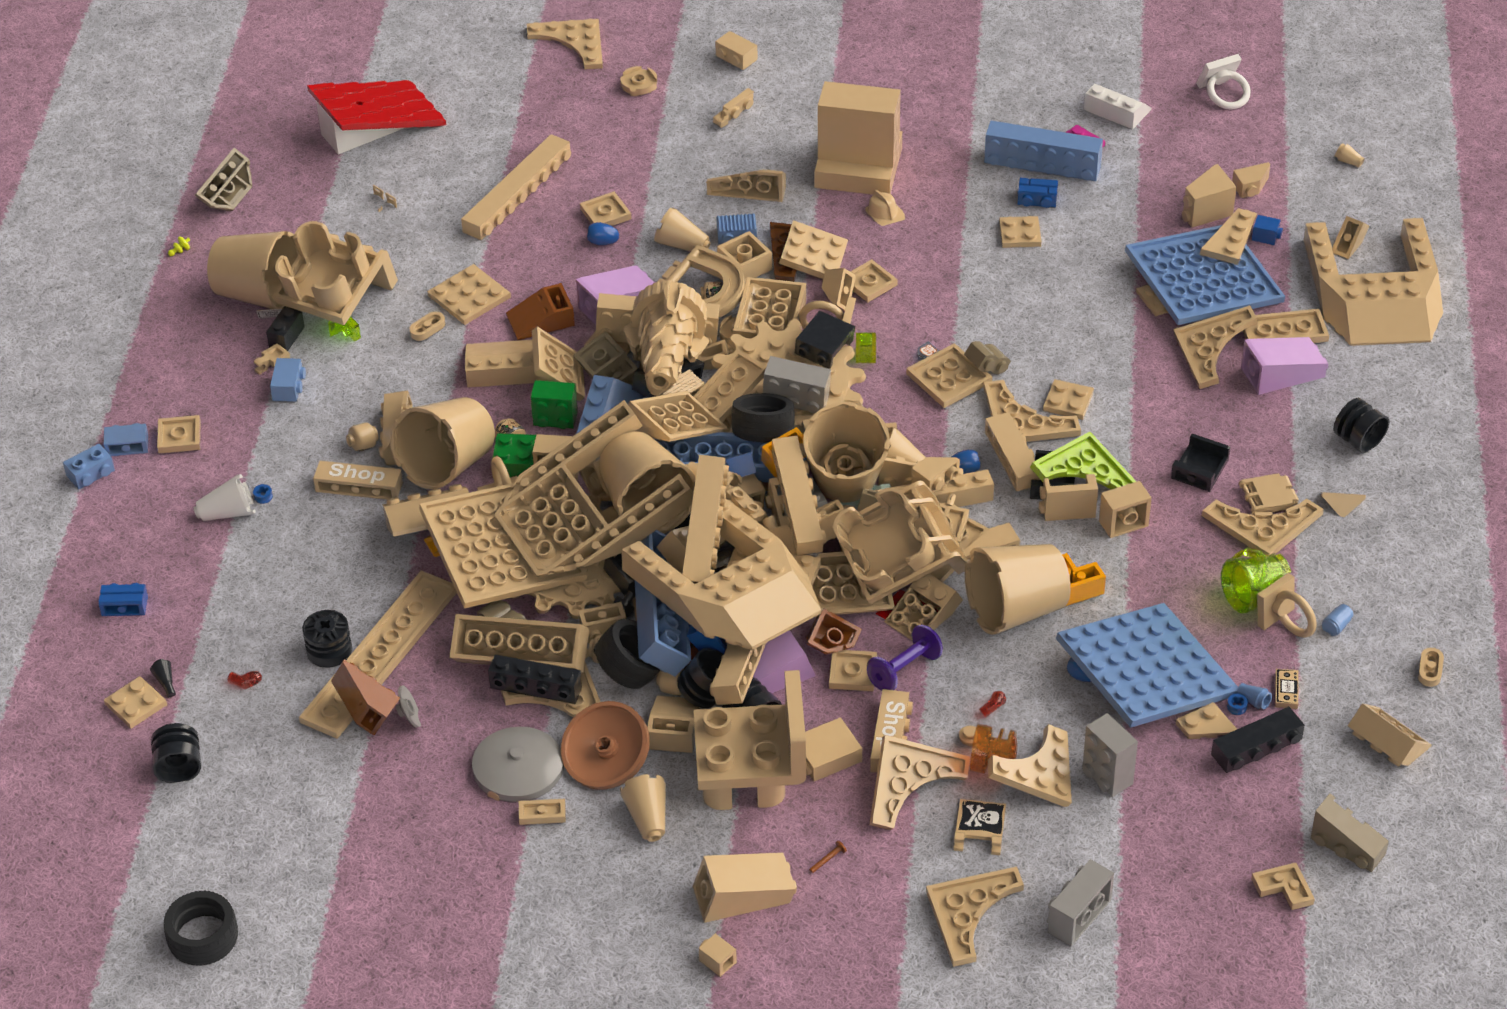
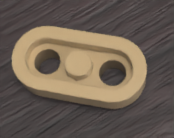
[410,312,445,341]
[1418,648,1444,687]

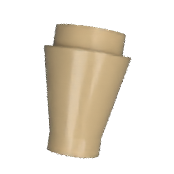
[1335,143,1365,168]

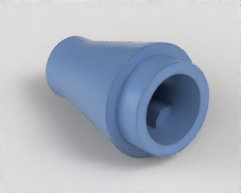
[1237,683,1272,709]

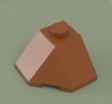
[806,608,862,655]

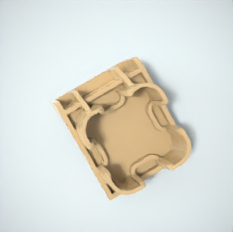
[273,221,398,325]
[832,481,967,604]
[694,670,806,810]

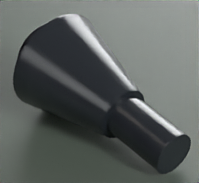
[150,659,176,698]

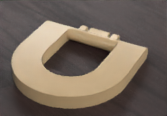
[657,245,746,318]

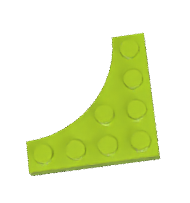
[1030,432,1136,490]

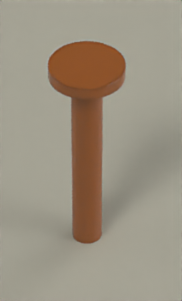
[809,840,847,873]

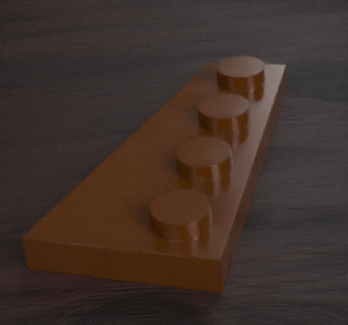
[770,222,798,282]

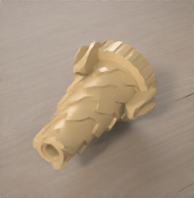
[624,281,709,396]

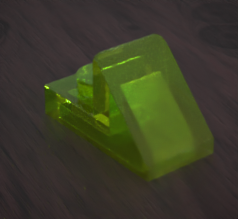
[328,316,361,341]

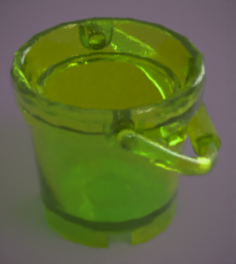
[1221,548,1292,614]

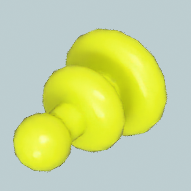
[168,236,190,257]

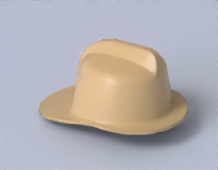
[865,190,905,226]

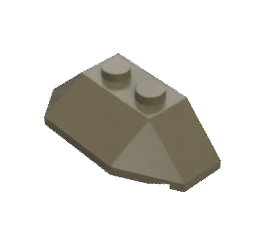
[195,148,252,211]

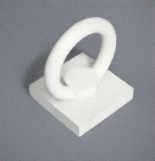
[1196,54,1250,110]

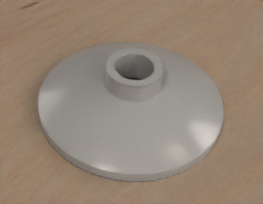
[396,685,421,728]

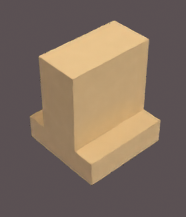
[814,81,903,194]

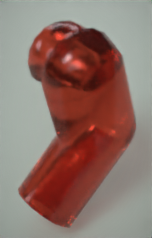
[227,671,262,689]
[979,691,1006,718]

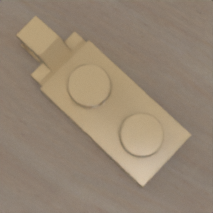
[713,88,754,128]

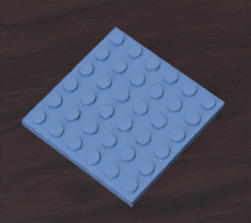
[1125,225,1285,325]
[1056,603,1238,728]

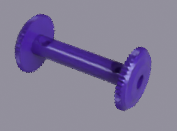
[866,625,943,691]

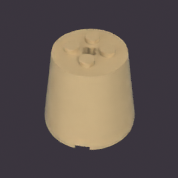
[207,231,299,309]
[390,397,495,489]
[803,402,890,503]
[599,432,696,533]
[965,544,1070,635]

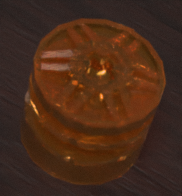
[970,724,1018,774]

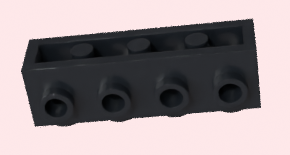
[488,654,582,704]
[1211,706,1305,773]

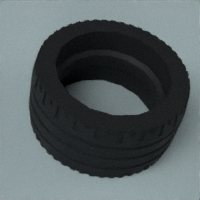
[731,393,795,443]
[595,619,661,689]
[164,890,238,966]

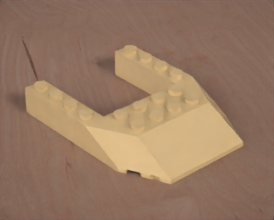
[1303,218,1443,346]
[495,400,694,577]
[622,499,821,650]

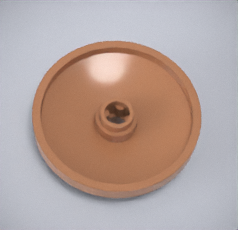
[561,701,650,790]

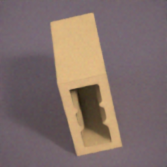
[805,717,862,782]

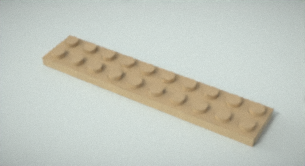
[299,571,457,739]

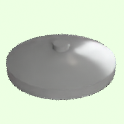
[472,727,564,802]

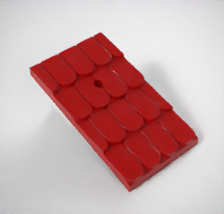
[307,80,447,154]

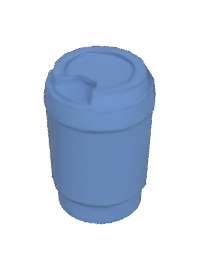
[1322,604,1354,636]

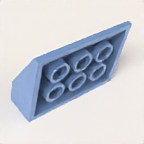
[576,375,647,434]

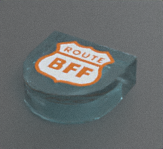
[917,341,940,361]

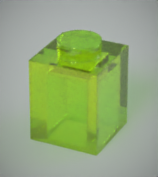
[856,332,876,363]

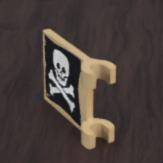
[954,799,1006,855]

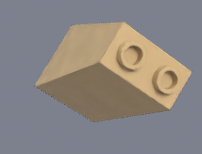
[693,853,797,923]

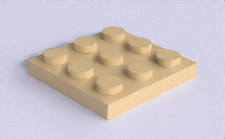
[779,220,848,279]
[427,264,511,325]
[532,326,585,401]
[906,343,993,408]

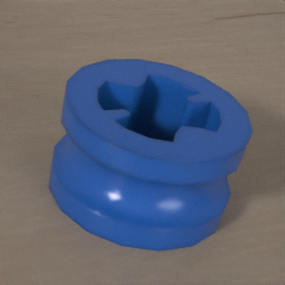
[253,484,273,504]
[1227,694,1248,715]

